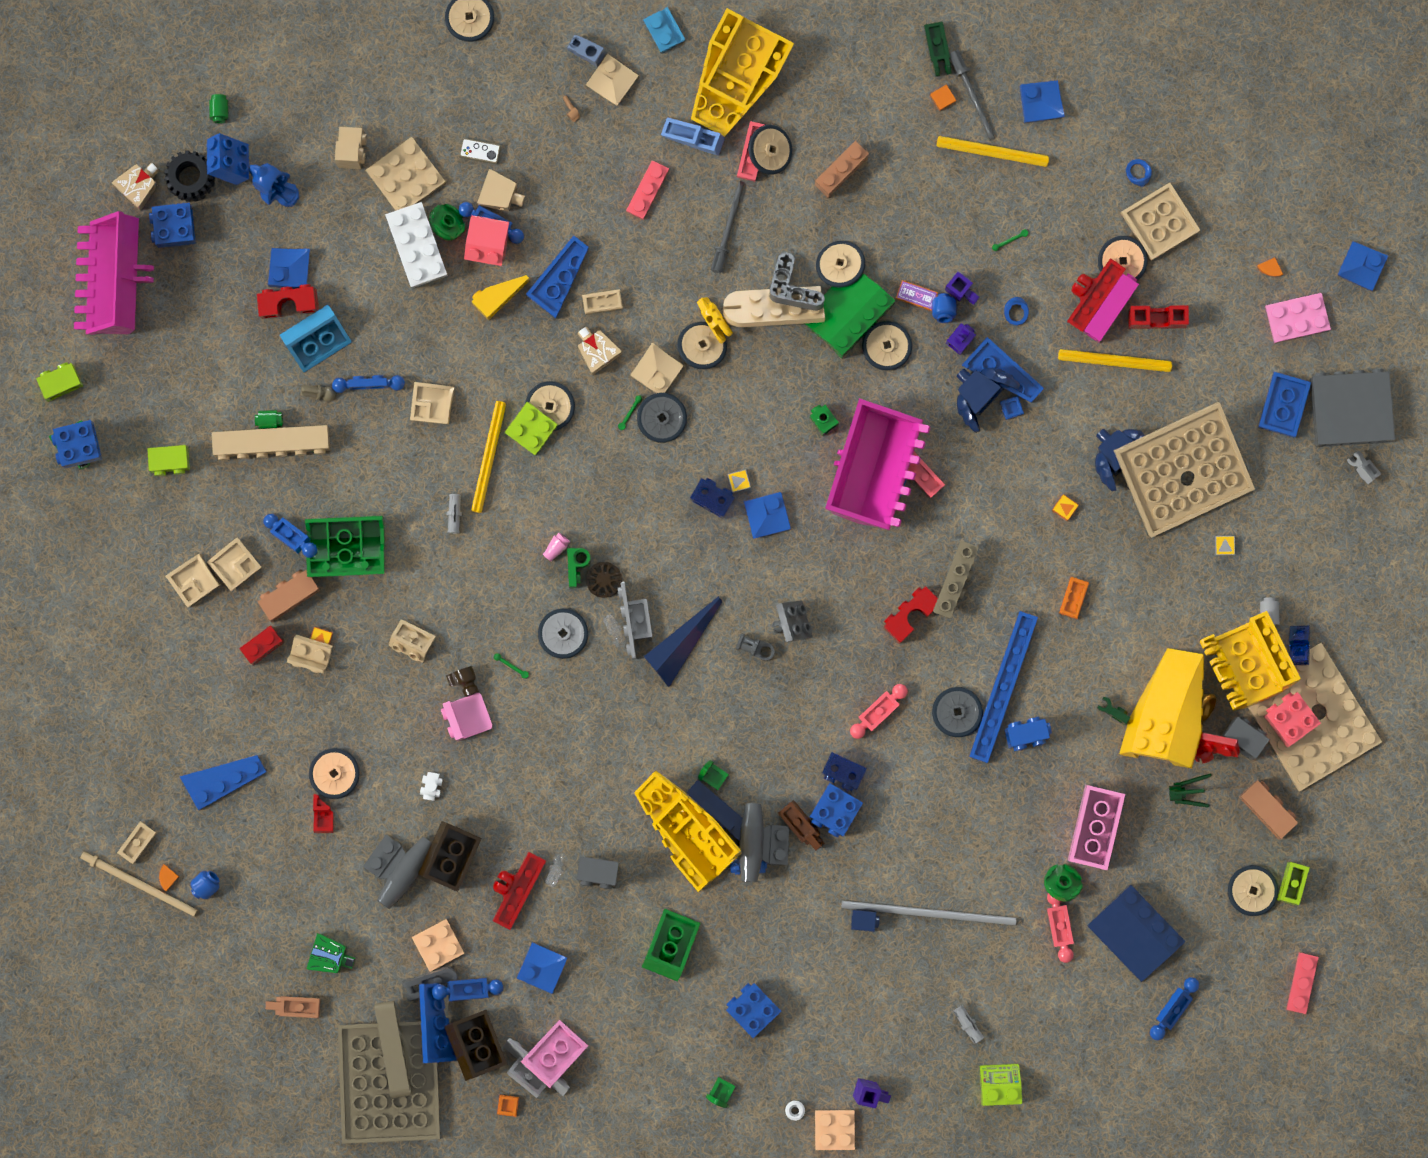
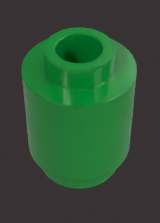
[209,94,229,124]
[255,410,283,429]

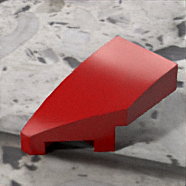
[313,794,334,833]

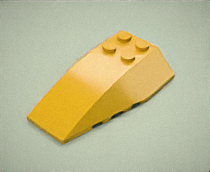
[691,8,795,137]
[1119,648,1204,769]
[634,771,742,892]

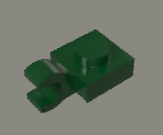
[1097,697,1130,725]

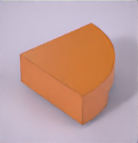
[1257,257,1283,277]
[159,864,179,892]

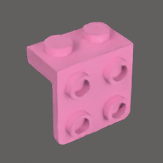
[441,693,492,742]

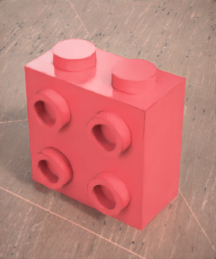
[1264,692,1321,747]

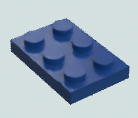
[1258,372,1311,438]

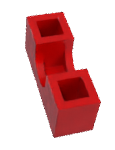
[257,284,319,319]
[1128,305,1189,329]
[883,586,938,644]

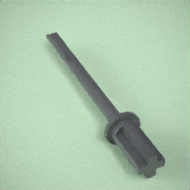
[949,49,995,140]
[710,181,744,274]

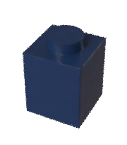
[851,910,880,932]

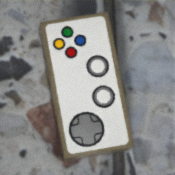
[459,138,501,165]

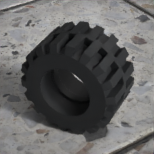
[164,150,215,202]

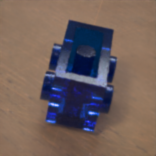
[690,478,735,519]
[821,752,867,792]

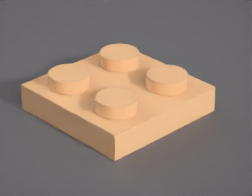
[412,919,465,972]
[815,1110,855,1150]

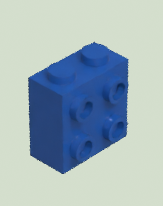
[207,133,249,185]
[149,203,196,248]
[51,420,102,469]
[1004,717,1052,752]
[810,783,863,838]
[726,983,781,1038]

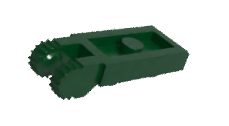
[924,21,952,77]

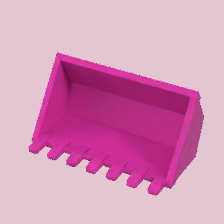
[74,211,154,335]
[825,398,930,530]

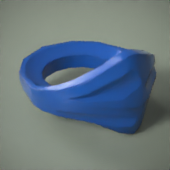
[1126,159,1152,187]
[1004,297,1029,326]

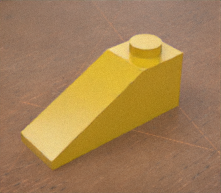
[472,275,530,320]

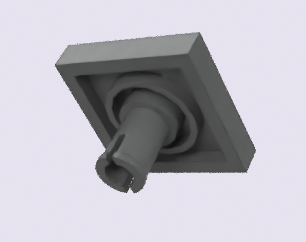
[772,600,813,642]

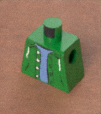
[306,933,356,973]

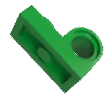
[567,548,591,589]

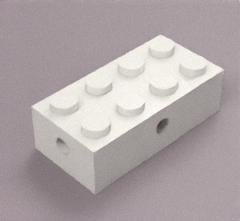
[385,202,448,288]

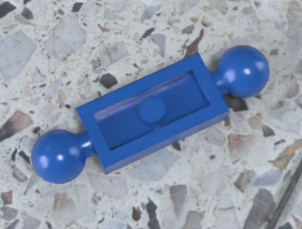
[459,202,524,244]
[332,375,405,393]
[263,514,317,558]
[1150,977,1199,1040]
[432,978,503,1001]

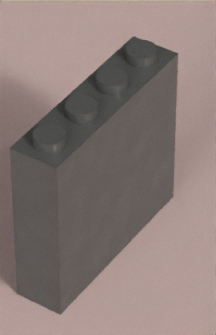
[1310,369,1395,447]

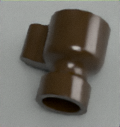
[446,666,479,697]

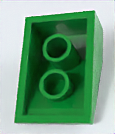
[642,909,700,982]

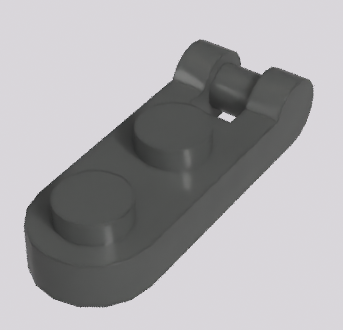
[401,967,457,1001]

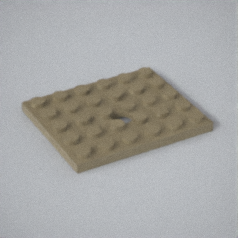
[338,1021,441,1144]

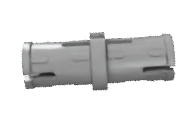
[447,494,462,534]
[952,1005,984,1044]

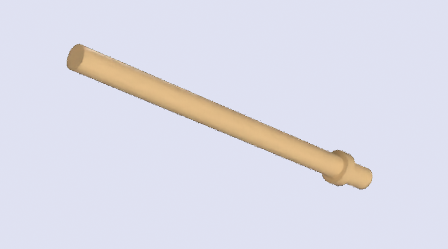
[81,852,198,916]

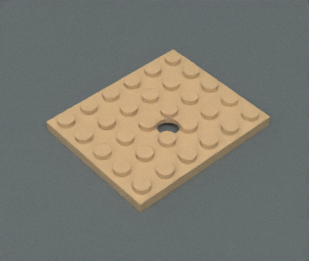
[1113,402,1255,538]
[1248,643,1382,792]

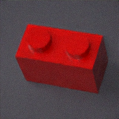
[239,625,284,666]

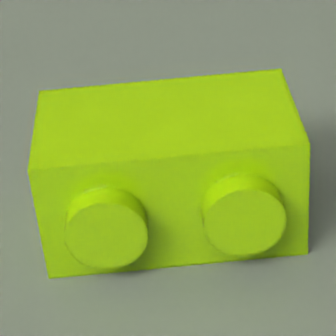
[36,362,83,402]
[147,445,190,476]
[1277,862,1310,906]

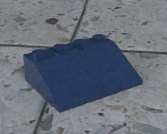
[1087,885,1186,982]

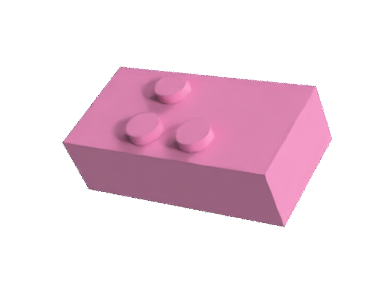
[1068,785,1125,870]

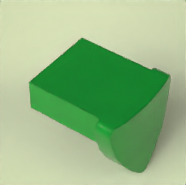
[698,760,729,790]
[706,1077,735,1108]

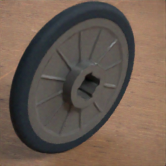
[637,393,687,443]
[932,687,983,737]

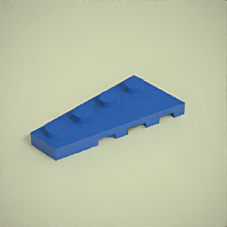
[526,236,589,319]
[962,337,1044,403]
[180,755,267,810]
[419,983,457,1063]

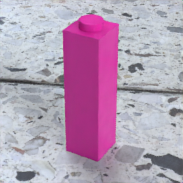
[1083,274,1139,343]

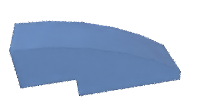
[661,118,725,156]

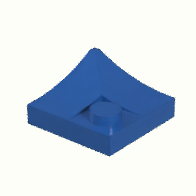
[1020,80,1065,123]
[1338,241,1388,291]
[268,248,310,289]
[744,492,791,539]
[517,943,567,994]

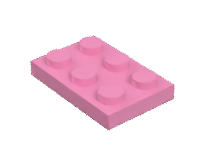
[1265,293,1331,343]
[521,1020,588,1088]

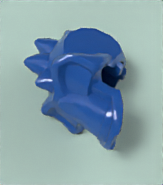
[249,163,299,207]

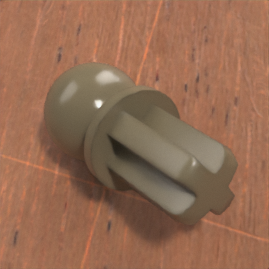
[301,385,336,402]

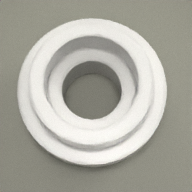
[785,1101,805,1121]

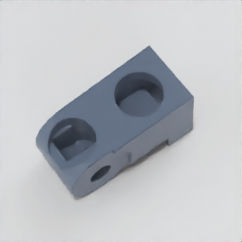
[567,35,606,68]

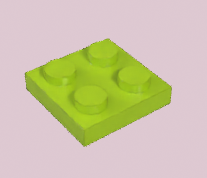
[505,402,559,455]

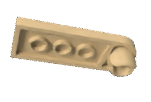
[723,286,825,327]

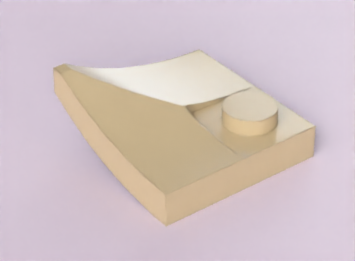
[586,54,639,106]
[630,343,684,393]
[410,382,455,425]
[207,537,261,591]
[166,554,220,607]

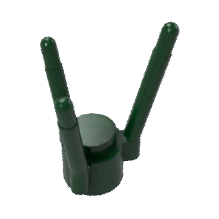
[1169,774,1212,808]

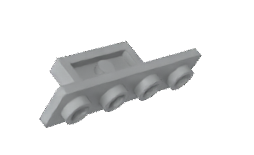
[618,582,653,660]
[503,1038,570,1098]

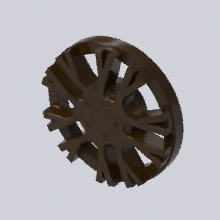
[586,562,622,598]

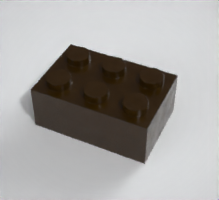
[418,821,482,892]
[444,1010,507,1081]

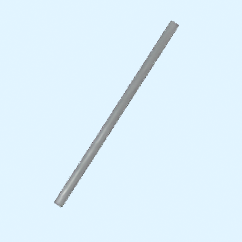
[841,901,1016,926]

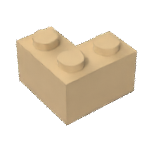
[335,127,367,169]

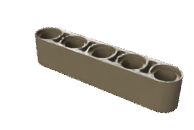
[374,1000,411,1099]

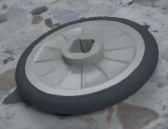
[538,608,588,659]

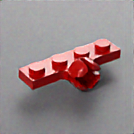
[1067,258,1126,333]
[1195,732,1240,763]
[492,852,546,930]

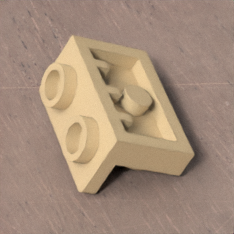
[389,619,436,663]
[287,635,333,673]

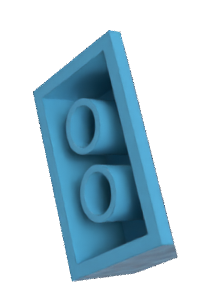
[280,305,352,373]

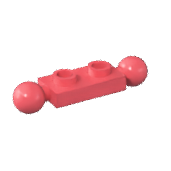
[850,684,908,739]
[1047,893,1074,963]

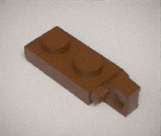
[778,800,825,851]

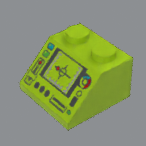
[980,1064,1022,1106]

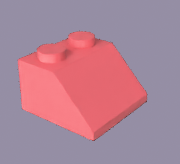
[464,215,509,266]

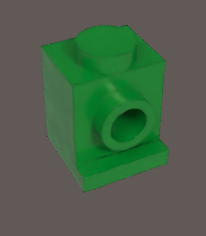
[810,404,839,436]

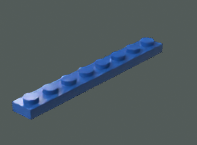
[969,611,1038,763]

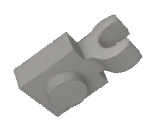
[1347,450,1381,484]

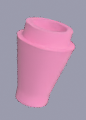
[543,533,570,562]

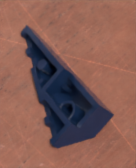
[644,596,722,687]

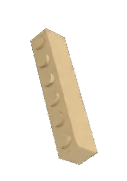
[212,425,330,461]

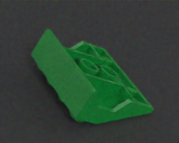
[804,273,895,359]
[305,516,385,577]

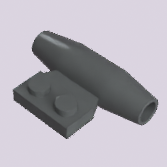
[739,803,789,883]
[363,835,432,909]

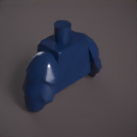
[956,367,1020,433]
[1095,429,1146,491]

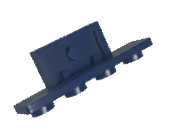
[686,780,742,841]

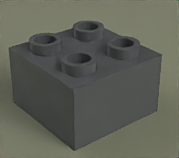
[1221,717,1270,760]
[577,857,620,890]

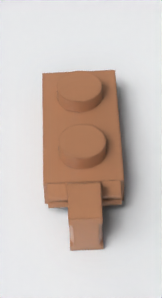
[265,996,321,1018]

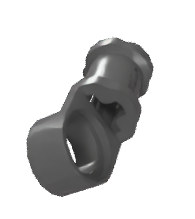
[736,633,775,661]

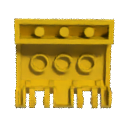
[1200,611,1301,710]

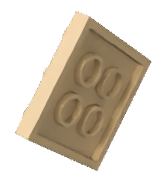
[366,137,446,211]
[1121,183,1200,261]

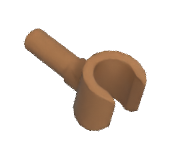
[563,95,580,122]

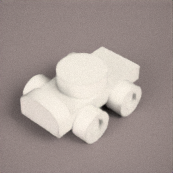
[420,772,443,801]

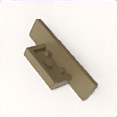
[933,541,978,619]

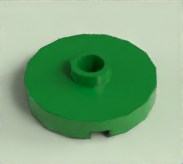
[429,204,465,241]
[1044,864,1083,902]

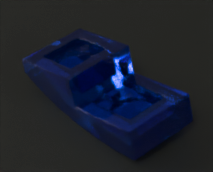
[1289,625,1310,665]

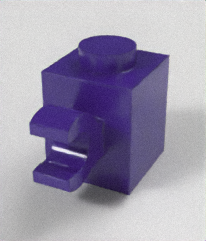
[945,272,979,305]
[945,323,976,355]
[853,1078,891,1108]

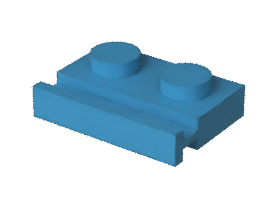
[643,7,685,53]

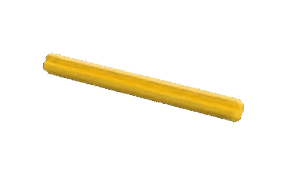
[937,136,1049,167]
[1058,349,1172,372]
[472,401,506,513]

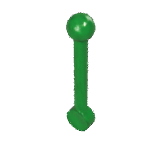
[992,229,1028,251]
[618,395,643,430]
[494,653,529,679]

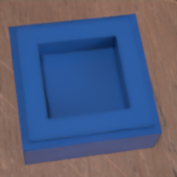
[1000,396,1024,420]

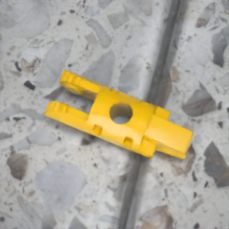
[697,297,733,344]

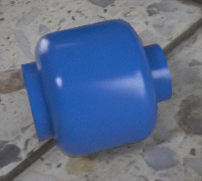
[932,293,957,323]
[191,871,220,899]

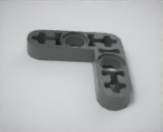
[769,252,824,311]

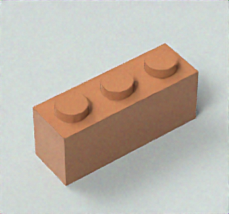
[815,141,869,198]
[258,570,320,622]
[1239,780,1298,839]

